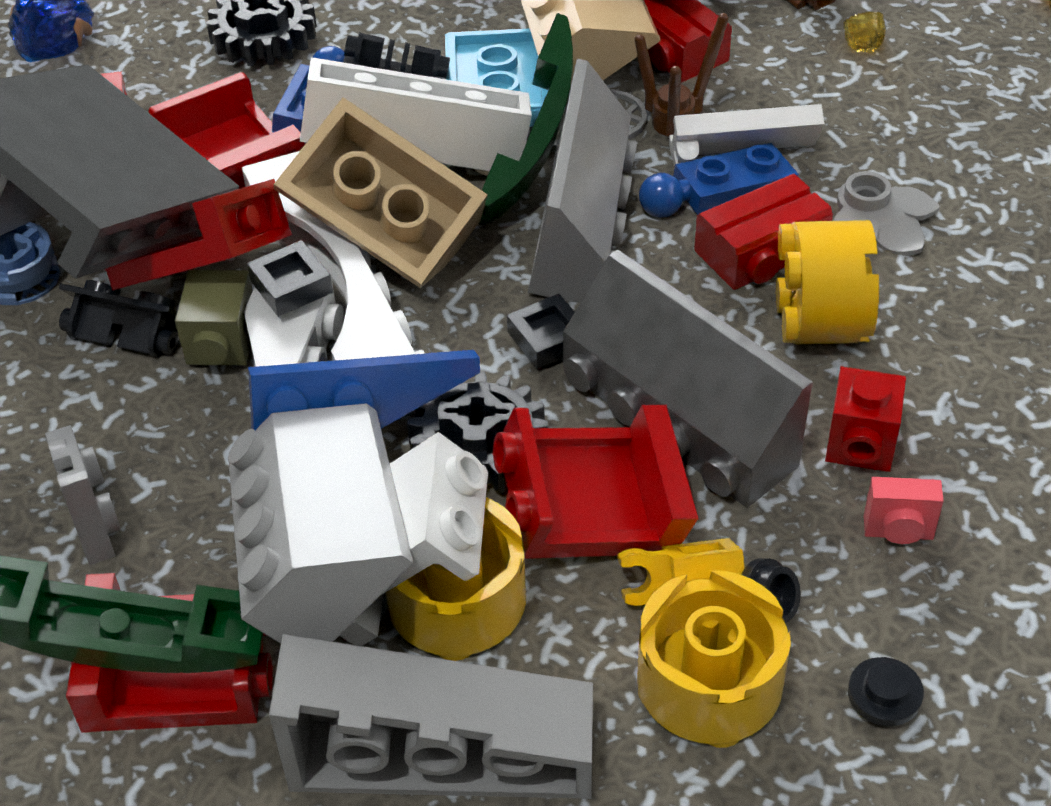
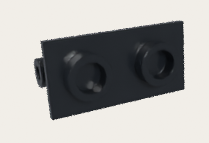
[59,280,179,358]

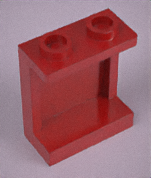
[148,72,305,189]
[104,178,292,290]
[493,405,699,559]
[66,573,273,733]

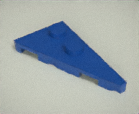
[248,350,480,430]

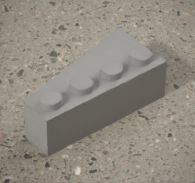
[269,634,593,799]

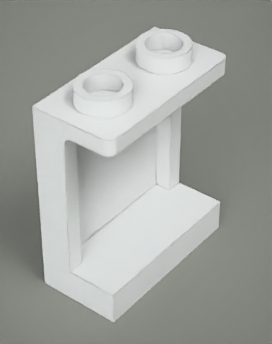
[339,432,488,646]

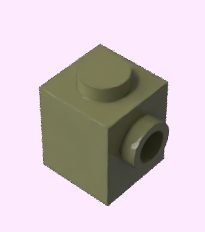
[175,270,253,365]

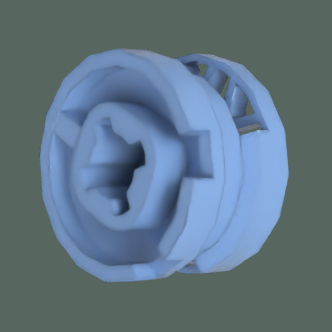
[0,222,60,305]

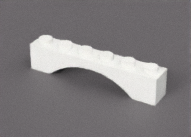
[242,151,425,418]

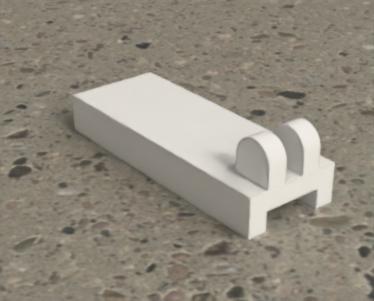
[669,104,825,166]

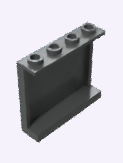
[0,64,239,279]

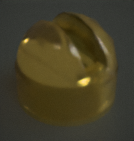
[843,12,886,53]

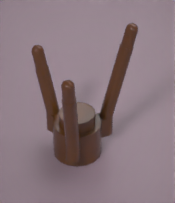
[635,13,729,136]

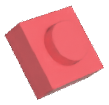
[864,477,944,544]

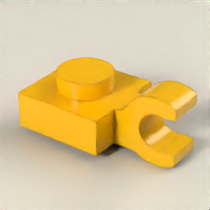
[617,538,745,606]

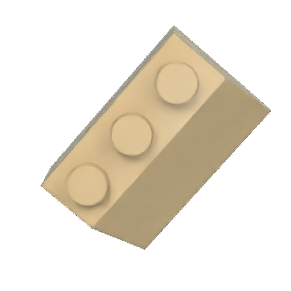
[521,0,661,86]
[274,97,488,288]

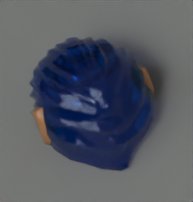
[8,0,95,63]

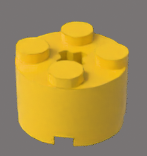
[775,220,879,344]
[386,497,526,661]
[637,571,791,748]

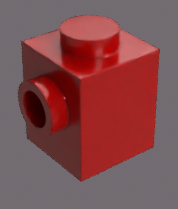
[825,366,906,472]

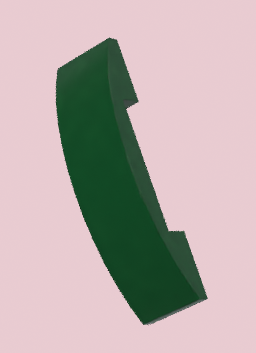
[478,13,573,225]
[0,555,263,673]

